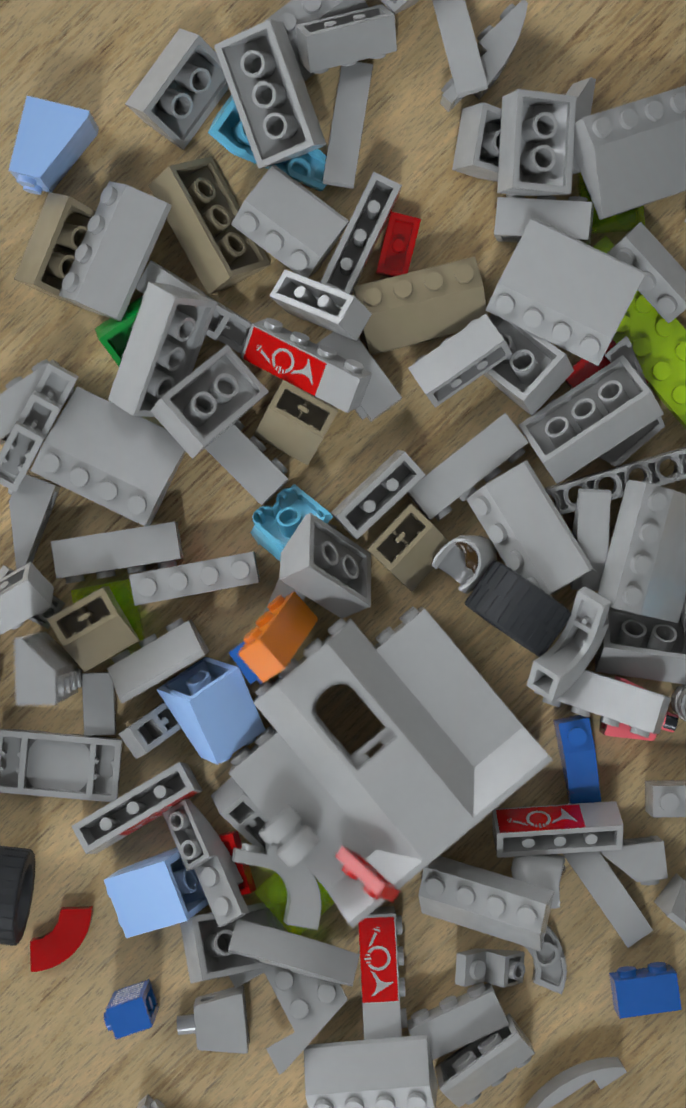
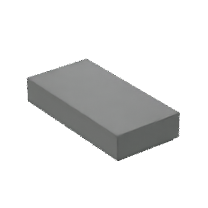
[82,672,117,736]

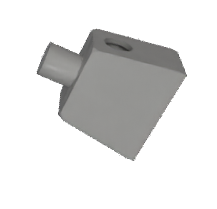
[177,985,250,1054]

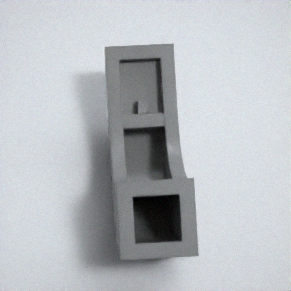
[526,587,611,702]
[231,843,321,930]

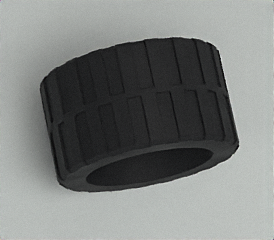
[465,561,571,657]
[0,845,35,946]

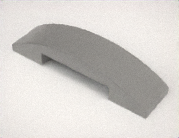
[432,0,488,98]
[563,851,653,948]
[524,1057,627,1108]

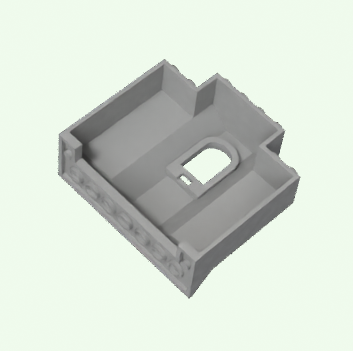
[229,606,552,928]

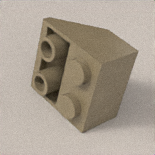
[254,380,339,465]
[366,504,449,592]
[47,586,140,672]

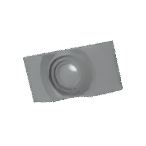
[0,729,123,802]

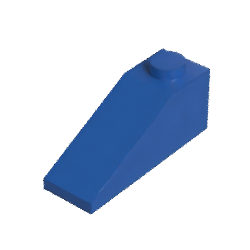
[553,715,601,804]

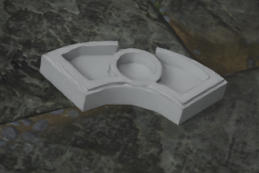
[522,925,567,995]

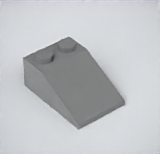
[452,102,502,182]
[483,314,574,416]
[150,345,269,459]
[180,900,284,984]

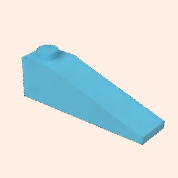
[208,94,327,192]

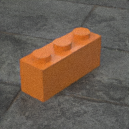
[238,591,318,682]

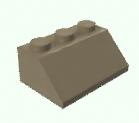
[14,192,95,308]

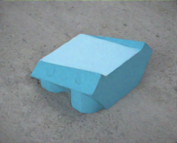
[250,484,333,561]

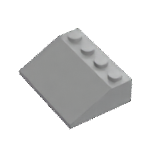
[573,86,686,220]
[486,218,646,366]
[31,386,186,526]
[597,480,686,623]

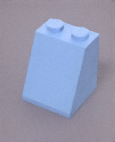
[9,96,99,195]
[157,657,265,764]
[104,847,209,938]

